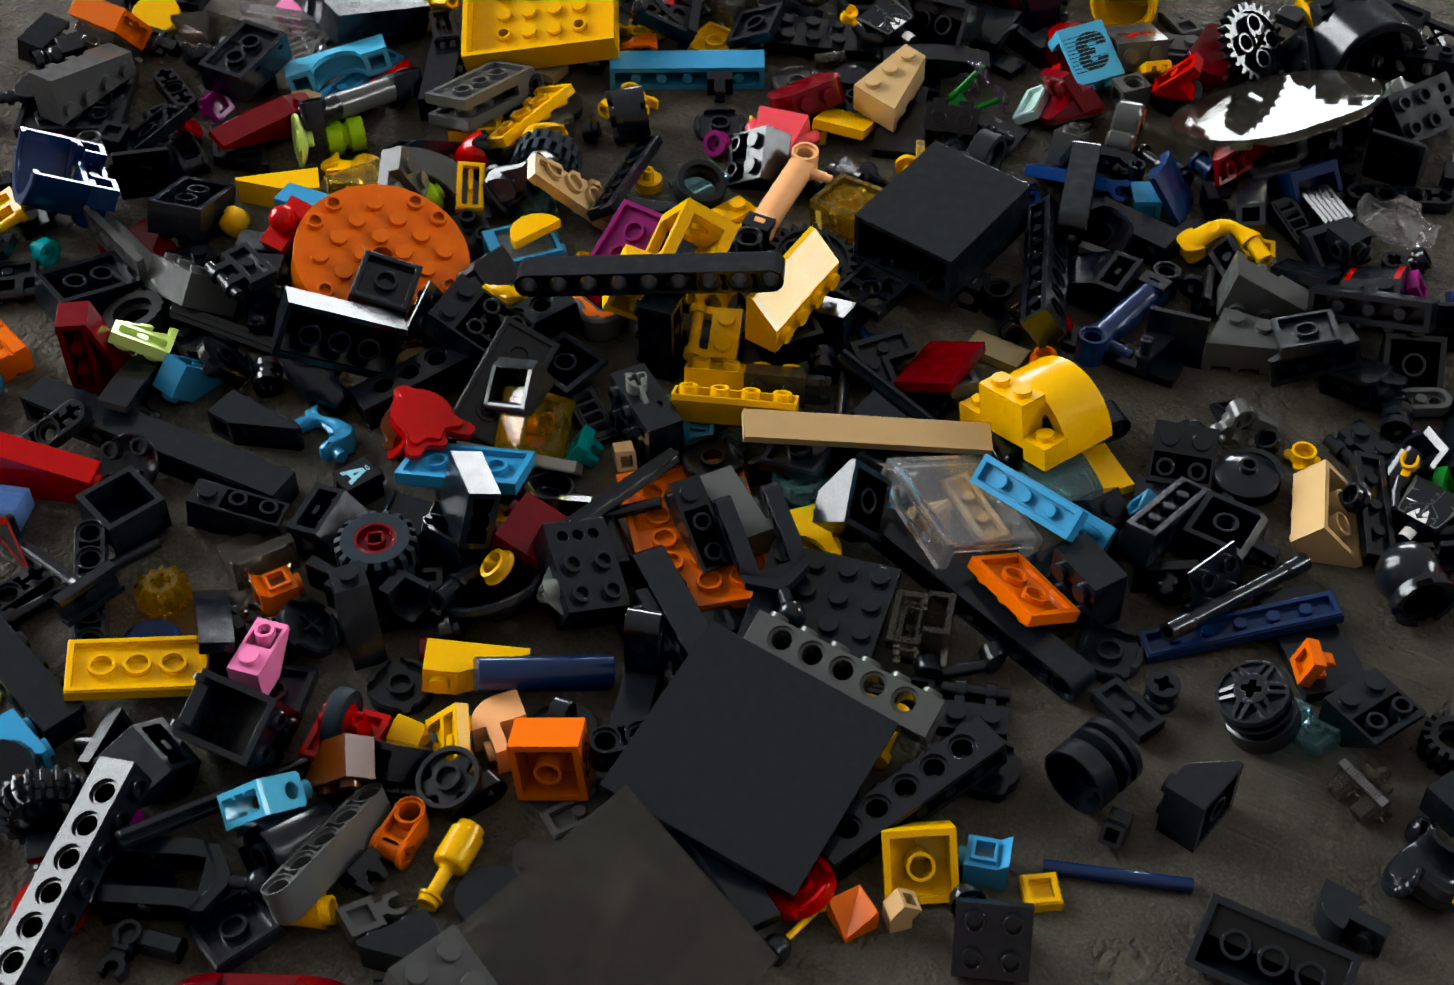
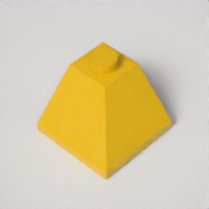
[881,820,959,905]

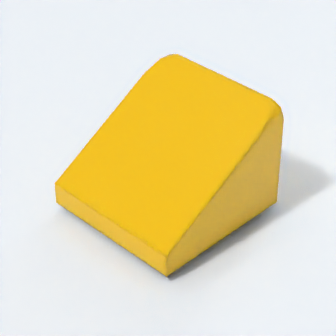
[386,714,430,747]

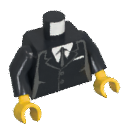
[840,0,918,51]
[1389,451,1454,546]

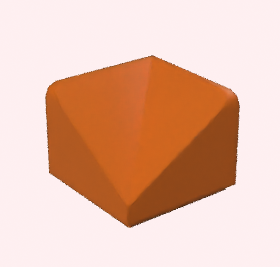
[826,884,879,943]

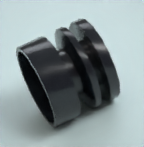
[1215,660,1301,754]
[1044,717,1143,814]

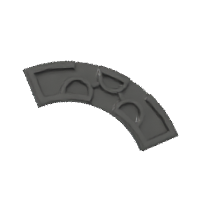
[407,147,491,222]

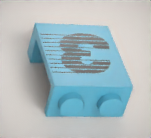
[1047,19,1125,92]

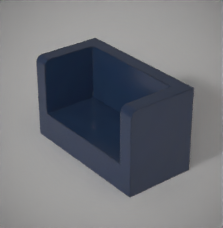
[1275,159,1343,205]

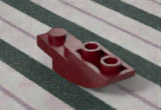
[1213,121,1276,187]

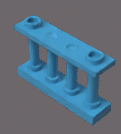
[969,453,1119,552]

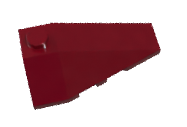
[208,92,313,150]

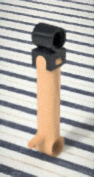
[734,142,834,252]

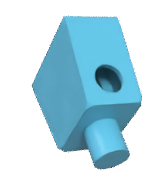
[216,771,313,831]

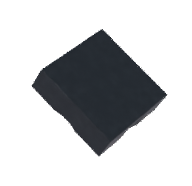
[294,0,430,44]

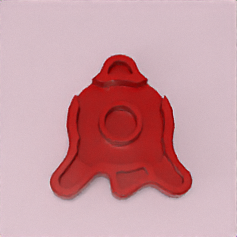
[389,385,475,461]

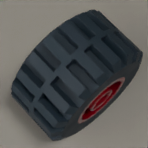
[509,128,583,203]
[333,510,422,598]

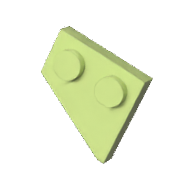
[107,320,179,362]

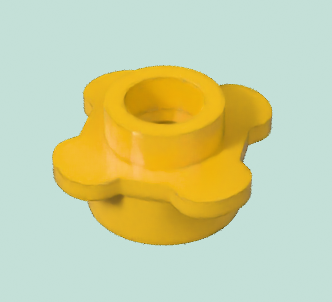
[1283,441,1321,471]

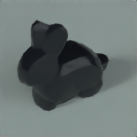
[825,155,889,195]

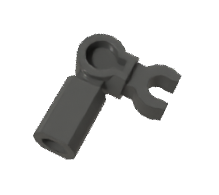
[1209,398,1279,445]

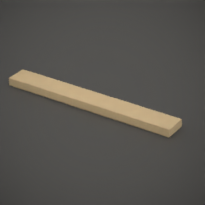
[741,408,993,455]

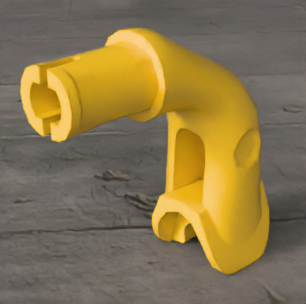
[1176,219,1273,266]

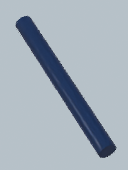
[1042,859,1194,893]

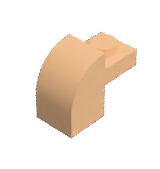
[471,689,527,774]

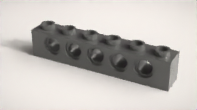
[743,610,947,747]

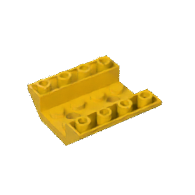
[671,356,803,426]

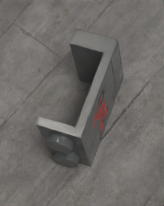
[1105,22,1169,68]

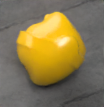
[218,205,250,238]

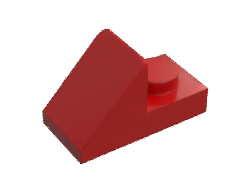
[1152,52,1204,101]

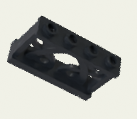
[630,0,702,50]

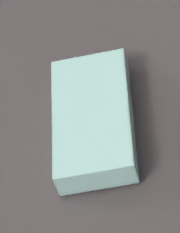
[1012,84,1051,125]

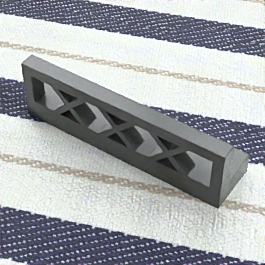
[82,206,153,289]

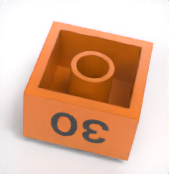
[506,718,595,801]

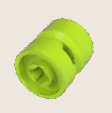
[324,115,368,156]

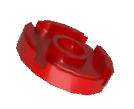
[766,856,837,921]

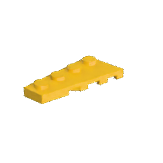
[486,83,576,150]

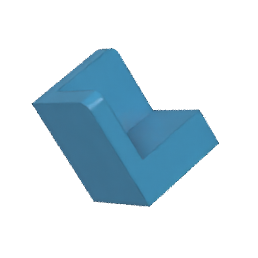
[1130,181,1162,220]

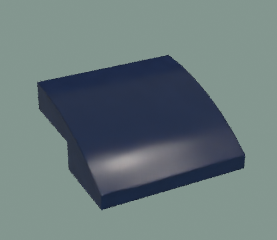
[1149,150,1194,226]

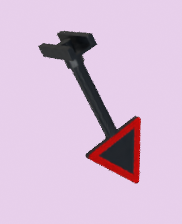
[0,513,126,627]

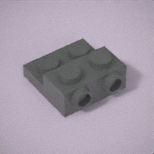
[378,146,429,197]

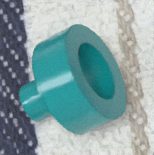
[30,237,61,267]

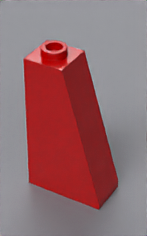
[0,431,104,503]

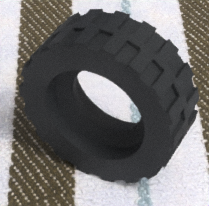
[102,290,172,333]

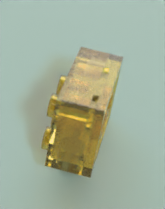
[809,173,883,244]

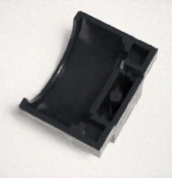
[1308,0,1424,84]

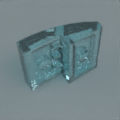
[1016,453,1104,502]

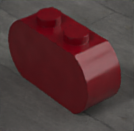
[1182,24,1233,92]
[767,72,845,116]

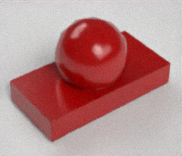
[259,195,313,255]

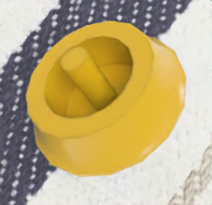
[480,548,515,586]

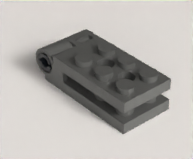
[425,60,544,133]

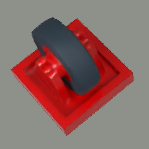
[298,686,393,764]

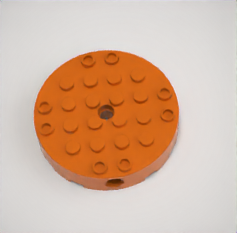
[291,184,470,347]

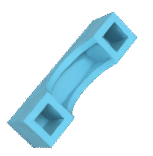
[284,34,393,92]

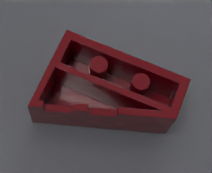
[54,301,132,393]

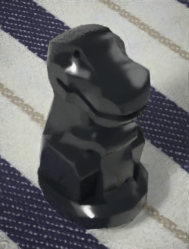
[483,150,560,218]

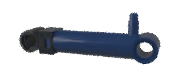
[1074,261,1182,368]

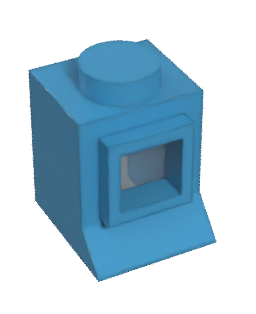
[958,834,1014,890]

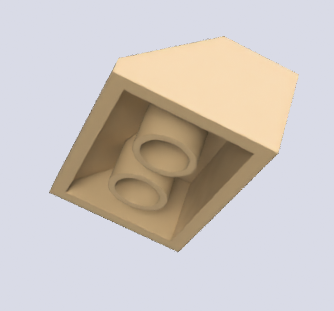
[1289,459,1362,568]

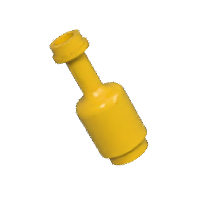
[416,818,484,912]

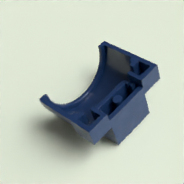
[12,126,120,229]

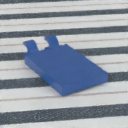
[1024,163,1132,202]

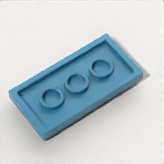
[394,443,537,496]

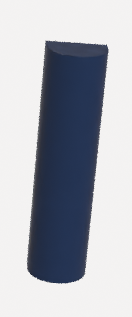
[473,654,615,694]

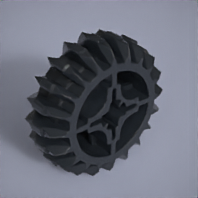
[0,765,87,845]

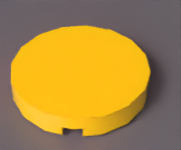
[131,0,182,34]

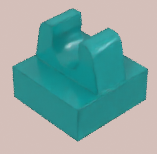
[565,425,604,468]

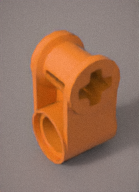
[368,796,430,870]

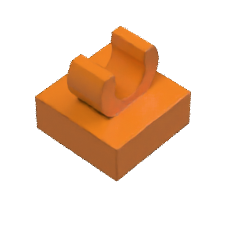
[1289,638,1337,688]

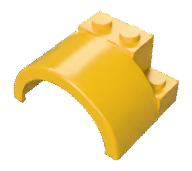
[959,355,1112,472]

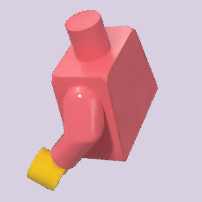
[745,106,828,161]

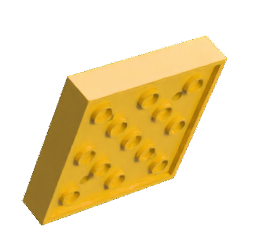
[461,0,620,72]

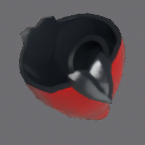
[453,130,503,173]

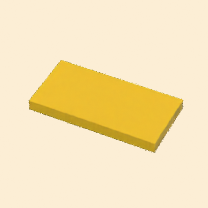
[63,635,210,701]

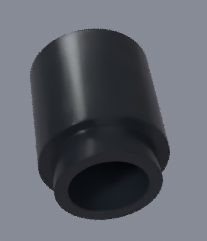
[1385,445,1426,488]

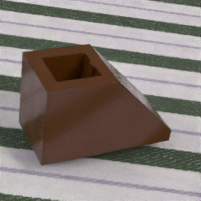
[304,733,375,798]

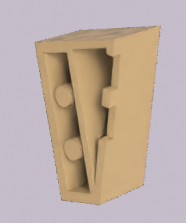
[853,44,926,133]

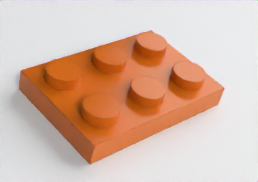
[967,553,1081,627]

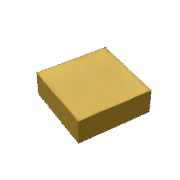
[1018,872,1064,913]

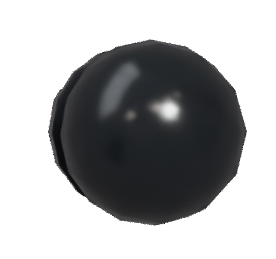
[1375,541,1454,627]

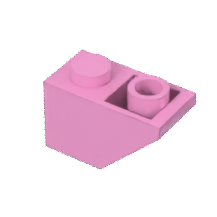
[226,617,290,695]

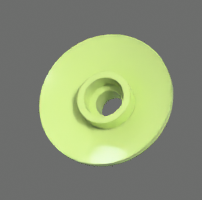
[291,113,314,168]

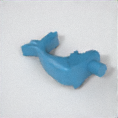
[293,404,356,463]

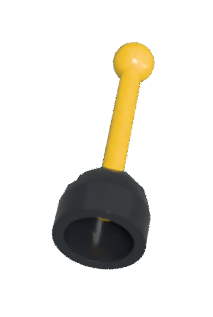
[758,905,827,967]

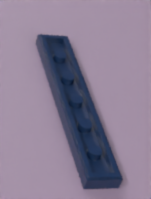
[1136,590,1345,665]

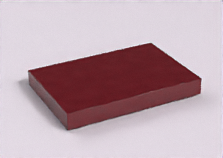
[894,341,986,393]

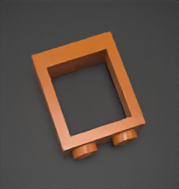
[68,0,153,52]

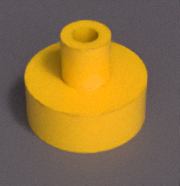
[635,166,663,195]

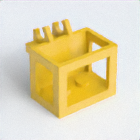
[645,197,740,315]

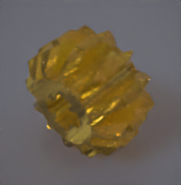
[134,564,193,620]

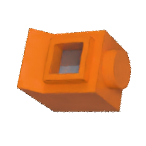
[248,565,305,617]

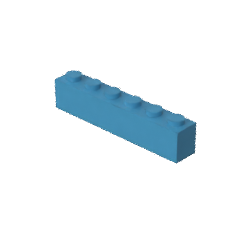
[609,50,765,90]

